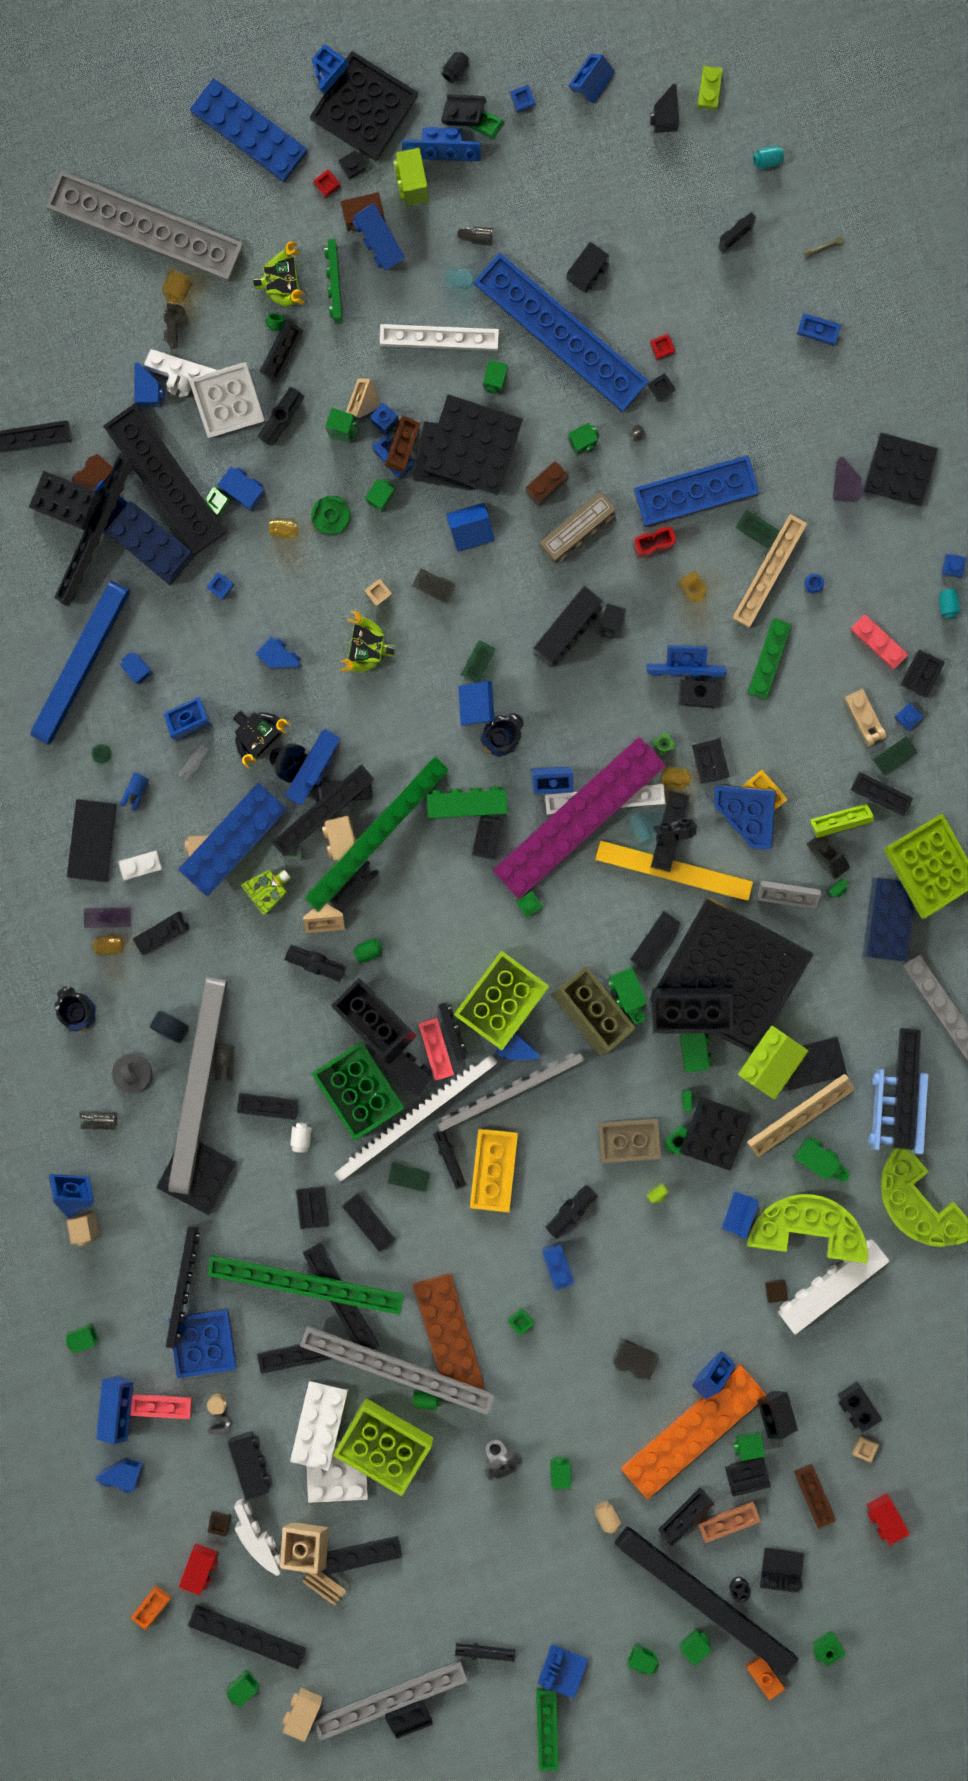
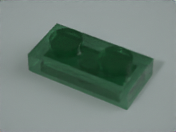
[735,510,780,549]
[461,640,496,683]
[873,736,918,775]
[387,1163,431,1192]

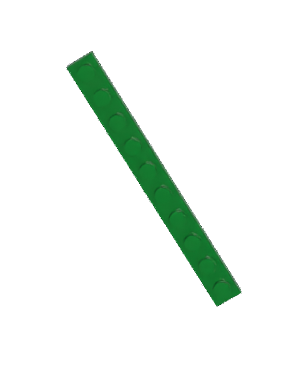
[303,756,449,912]
[207,1255,405,1315]

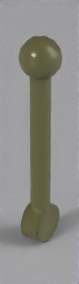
[804,236,843,258]

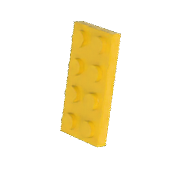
[470,1128,518,1212]

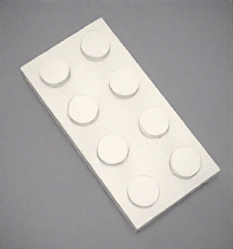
[290,1381,348,1471]

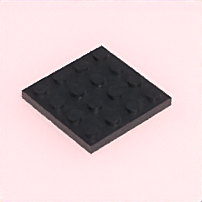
[310,51,419,162]
[423,394,523,496]

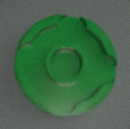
[311,495,351,536]

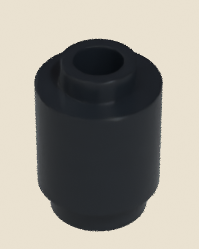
[441,52,470,84]

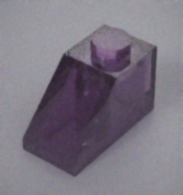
[833,456,864,502]
[84,907,131,928]

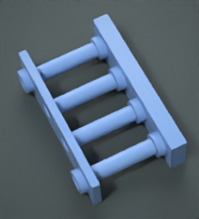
[868,1069,928,1155]

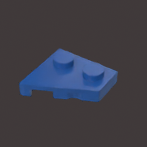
[312,44,350,94]

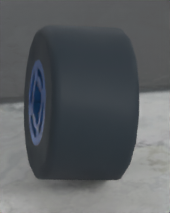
[150,1011,189,1044]

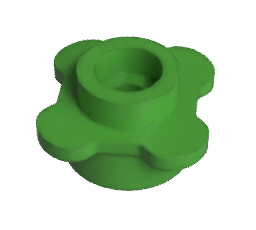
[652,732,676,756]

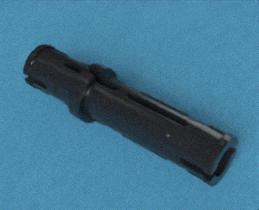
[433,1130,467,1189]
[455,1642,515,1662]

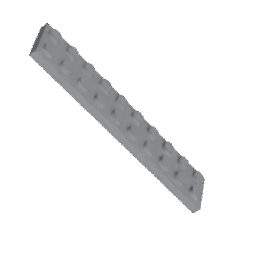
[46,170,244,282]

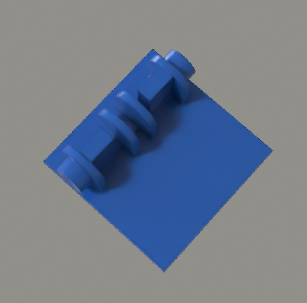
[537,1644,588,1699]

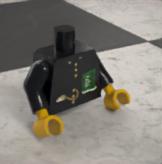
[233,711,291,769]

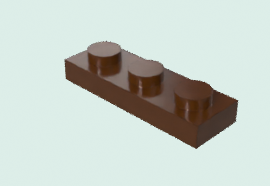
[385,415,420,473]
[794,1464,836,1529]

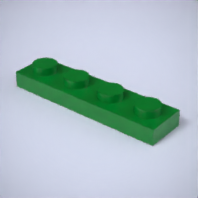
[325,239,343,324]
[747,618,792,700]
[536,1688,559,1771]

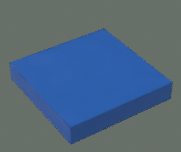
[458,681,494,726]

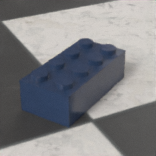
[105,501,195,586]
[862,878,914,962]

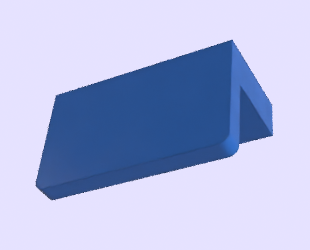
[568,54,615,103]
[722,1191,759,1239]

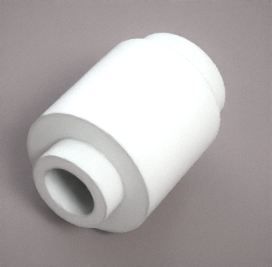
[290,1122,312,1152]

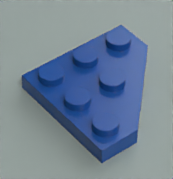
[714,785,776,850]

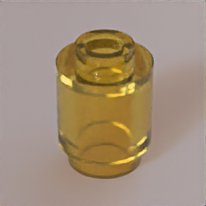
[269,518,299,539]
[661,766,691,789]
[93,935,123,956]

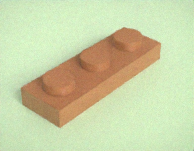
[697,1501,761,1543]

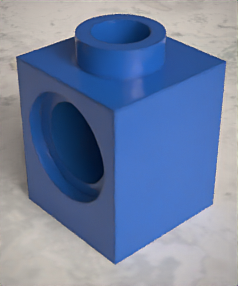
[370,402,399,435]
[120,652,154,685]

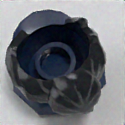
[480,713,524,757]
[54,986,96,1032]

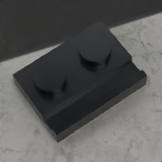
[441,94,486,127]
[718,211,757,253]
[900,649,945,698]
[692,738,730,784]
[296,1186,330,1229]
[725,1457,771,1497]
[385,1700,433,1739]

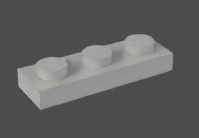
[757,881,820,909]

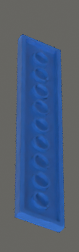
[474,252,649,413]

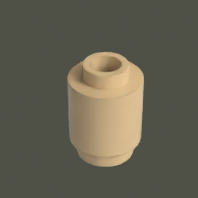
[594,1501,621,1534]

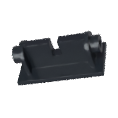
[653,818,698,844]

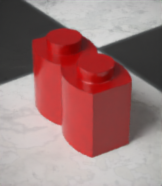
[633,527,677,558]

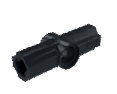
[258,387,305,447]
[285,944,346,982]
[545,1184,599,1239]

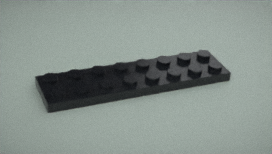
[103,403,227,555]

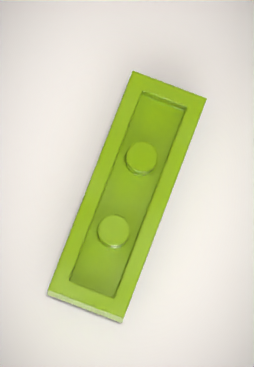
[810,804,874,838]

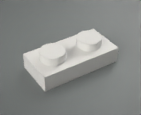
[118,851,163,881]

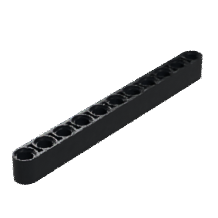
[614,1526,799,1676]

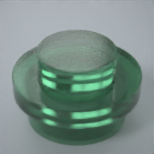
[92,744,112,764]

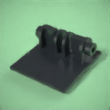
[760,1548,804,1593]

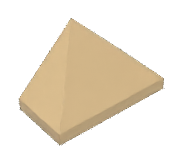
[346,378,380,418]
[303,904,345,933]

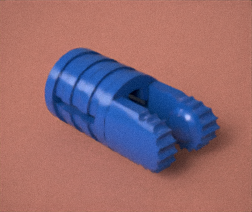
[120,772,150,811]

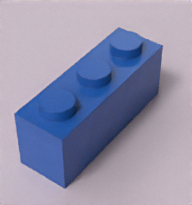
[353,203,405,271]
[96,1377,134,1445]

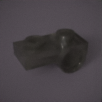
[164,303,189,349]
[412,568,456,604]

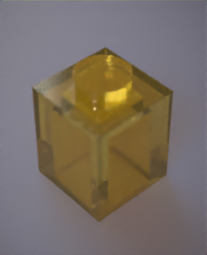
[161,268,192,304]

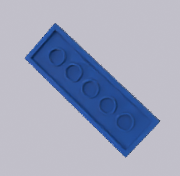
[190,78,308,182]
[634,455,759,527]
[178,782,287,897]

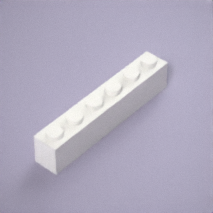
[777,1239,890,1335]

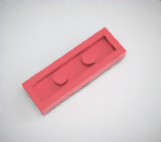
[850,614,908,670]
[418,1018,454,1081]
[130,1394,192,1419]

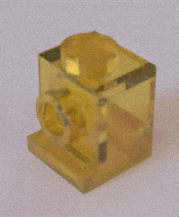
[677,570,709,603]

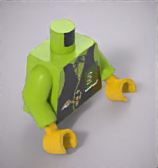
[253,241,305,307]
[340,611,395,673]

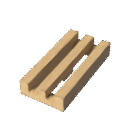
[302,1572,346,1605]

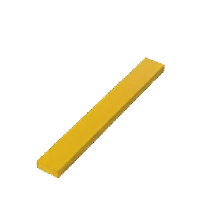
[595,841,753,901]

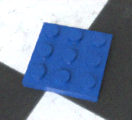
[168,1309,237,1378]

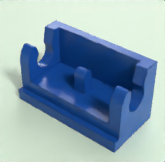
[372,435,416,480]

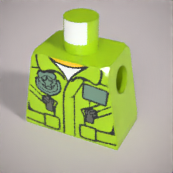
[241,869,291,915]

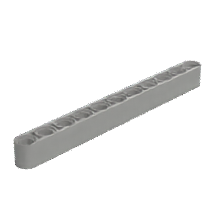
[168,977,227,1195]

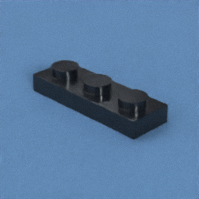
[259,319,304,383]
[850,772,913,816]
[630,911,680,971]
[438,1002,467,1062]
[237,1092,299,1120]
[342,1193,395,1252]
[658,1488,714,1546]

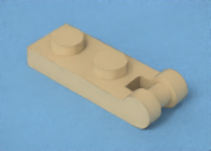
[844,689,887,747]

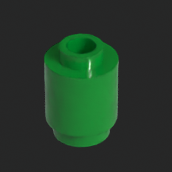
[353,937,384,964]
[413,1390,442,1410]

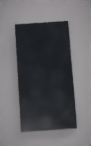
[67,799,117,882]

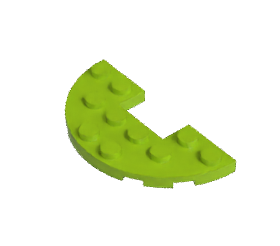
[881,1148,968,1247]
[747,1194,868,1264]

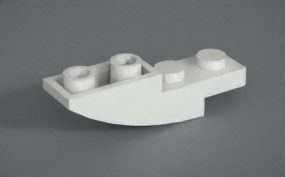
[234,1498,282,1576]

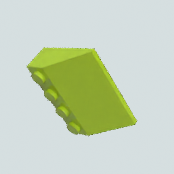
[454,950,549,1050]
[333,1397,434,1496]

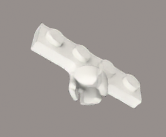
[144,349,216,398]

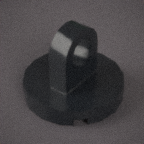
[269,743,308,783]

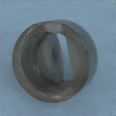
[629,424,646,442]

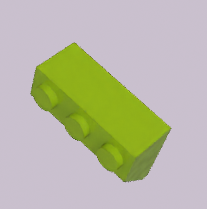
[738,1025,809,1100]

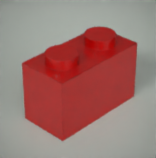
[866,1493,910,1546]
[178,1543,218,1596]

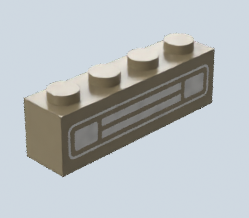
[539,491,616,564]

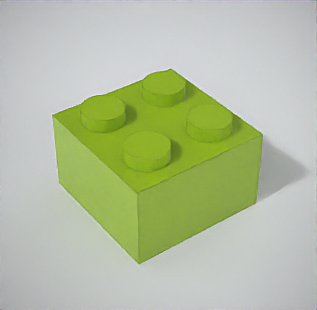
[393,148,429,207]

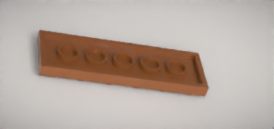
[413,1272,485,1389]

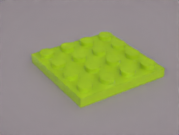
[883,813,968,919]

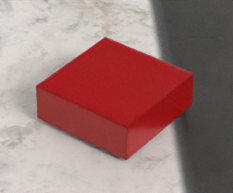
[313,169,341,199]
[650,333,676,360]

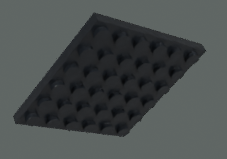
[650,897,814,1054]

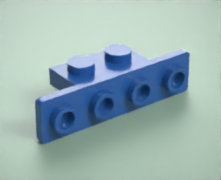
[402,127,481,161]
[646,645,727,678]
[285,729,340,805]

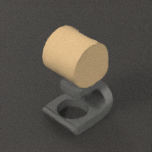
[207,1393,232,1434]

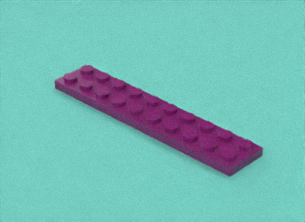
[492,736,666,899]

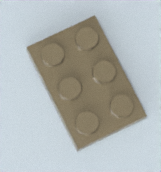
[598,1118,661,1163]

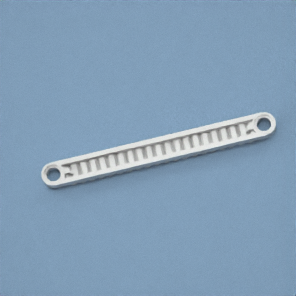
[334,1054,497,1181]

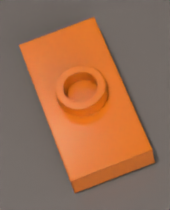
[130,1585,171,1631]
[746,1656,785,1700]

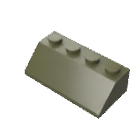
[551,966,636,1056]

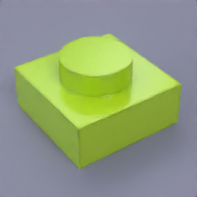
[646,1183,668,1204]

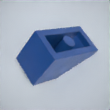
[134,363,165,407]
[495,1032,540,1060]
[692,1351,736,1399]

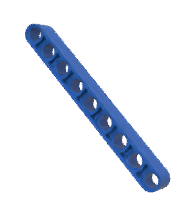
[30,581,130,745]

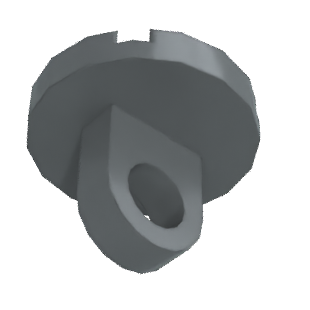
[112,1053,152,1093]
[484,1440,523,1481]

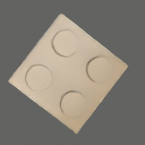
[322,816,356,861]
[280,1522,329,1574]

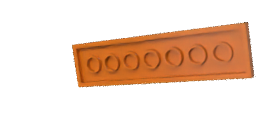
[621,1364,767,1500]

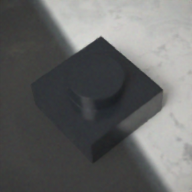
[338,150,366,180]
[648,373,676,402]

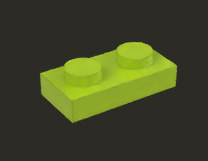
[697,66,723,110]

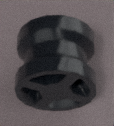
[729,1577,751,1602]

